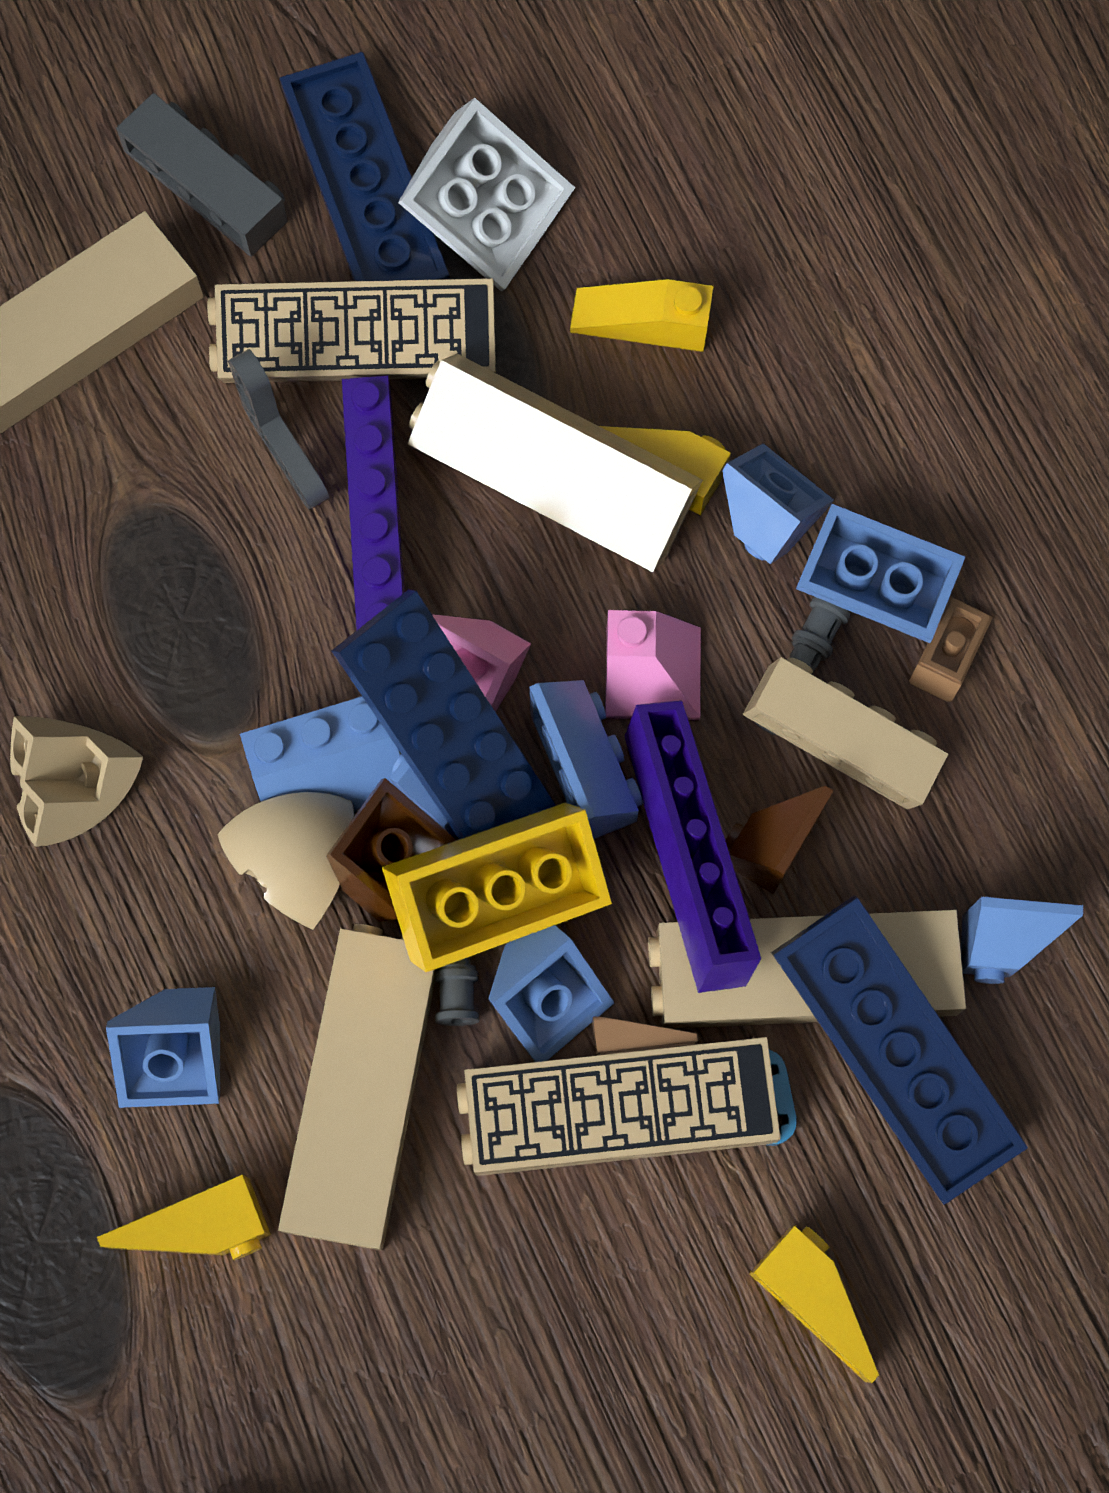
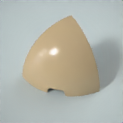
[10,716,143,847]
[217,792,354,930]

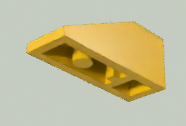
[570,279,714,352]
[599,426,731,516]
[97,1175,271,1260]
[749,1226,879,1383]

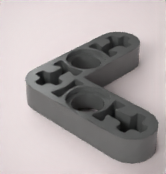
[228,349,329,510]

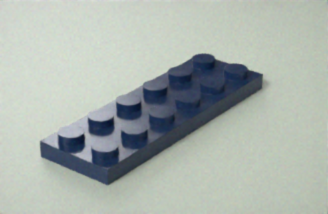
[280,51,450,282]
[331,590,556,839]
[771,895,1028,1205]

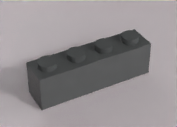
[116,93,288,257]

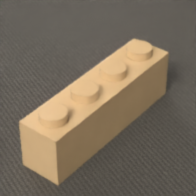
[743,657,948,810]

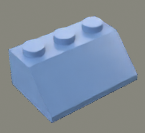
[796,504,965,643]
[529,680,643,839]
[240,697,400,813]

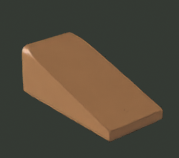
[909,597,993,702]
[592,1016,698,1056]

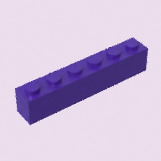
[342,376,405,630]
[624,701,762,993]

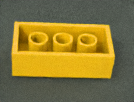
[382,803,612,972]

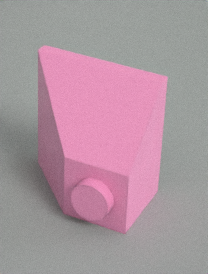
[605,610,701,720]
[432,614,531,712]

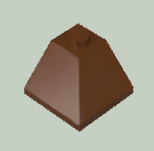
[326,778,457,922]
[725,786,834,894]

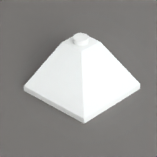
[398,98,575,291]

